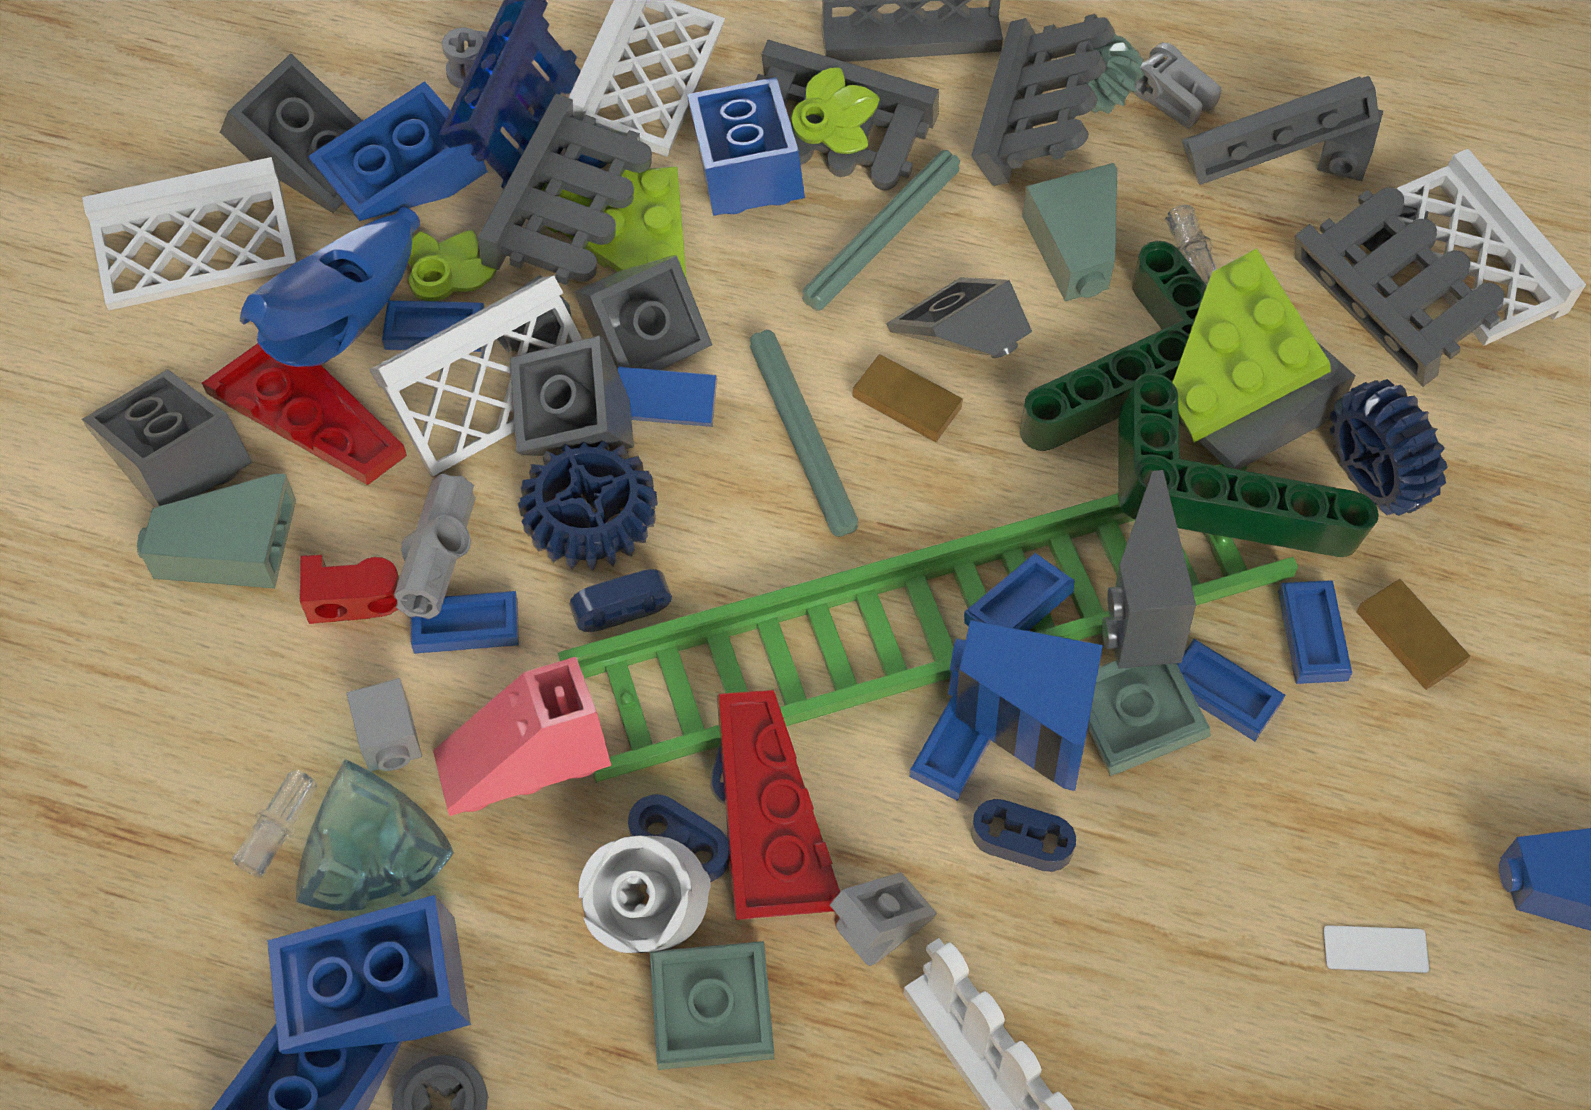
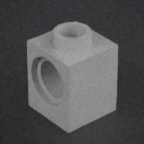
[347,678,422,772]

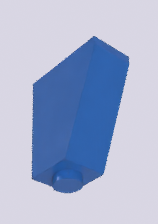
[1499,828,1591,931]

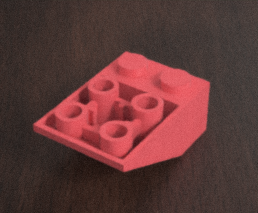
[433,657,611,816]

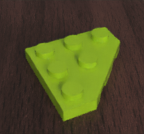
[541,167,687,280]
[1173,248,1331,442]

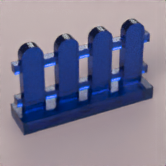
[438,0,581,189]

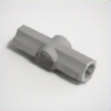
[394,473,476,619]

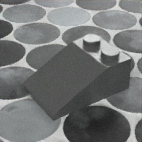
[220,54,363,213]
[1179,342,1356,470]
[82,369,253,507]
[1102,470,1196,669]

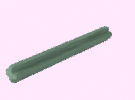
[802,150,960,311]
[750,329,858,537]

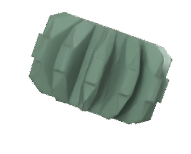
[1074,34,1144,114]

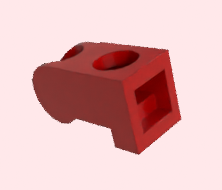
[300,554,399,624]

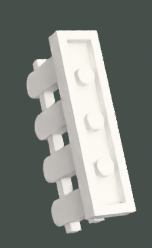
[903,938,1074,1110]

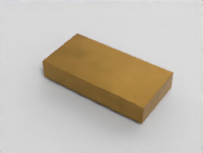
[853,354,963,442]
[1357,579,1470,690]

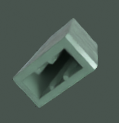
[1022,163,1117,301]
[137,473,296,589]

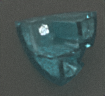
[296,759,454,911]

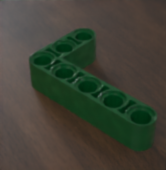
[1020,241,1207,451]
[1118,373,1379,557]

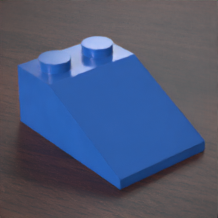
[687,77,805,216]
[308,81,488,221]
[267,895,471,1054]
[211,1024,402,1110]

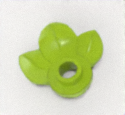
[791,67,880,154]
[408,230,497,301]

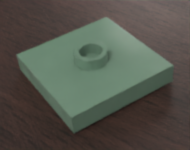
[1087,660,1210,776]
[650,941,774,1070]

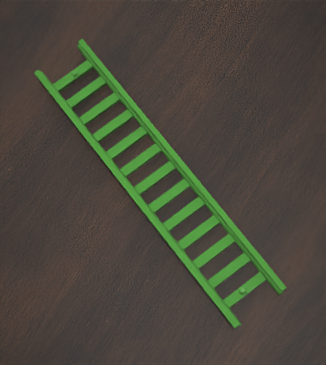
[558,464,1298,783]

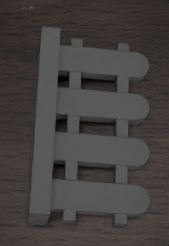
[971,14,1115,186]
[755,39,939,190]
[478,93,652,285]
[1295,188,1504,387]

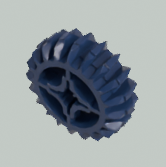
[1329,379,1448,516]
[518,441,658,571]

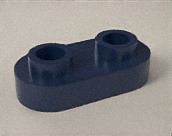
[628,794,730,882]

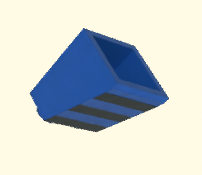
[948,620,1103,791]

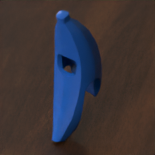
[240,207,420,367]

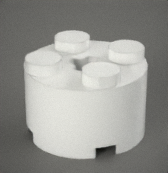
[578,836,711,953]

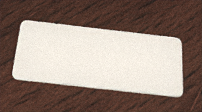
[1324,926,1429,973]

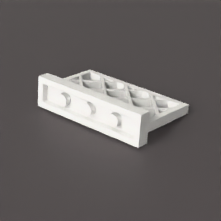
[569,0,725,157]
[1396,149,1586,346]
[82,157,297,310]
[369,275,582,476]

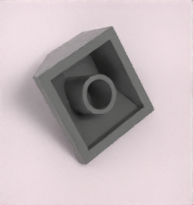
[574,255,713,371]
[886,277,1032,358]
[510,336,634,456]

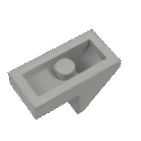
[830,872,937,966]

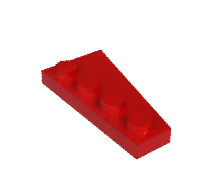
[202,343,407,485]
[717,690,841,920]

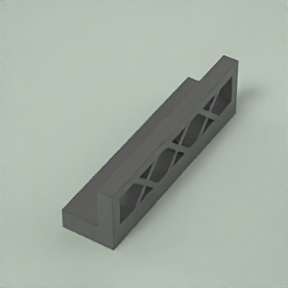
[822,0,1003,62]
[1182,76,1380,185]

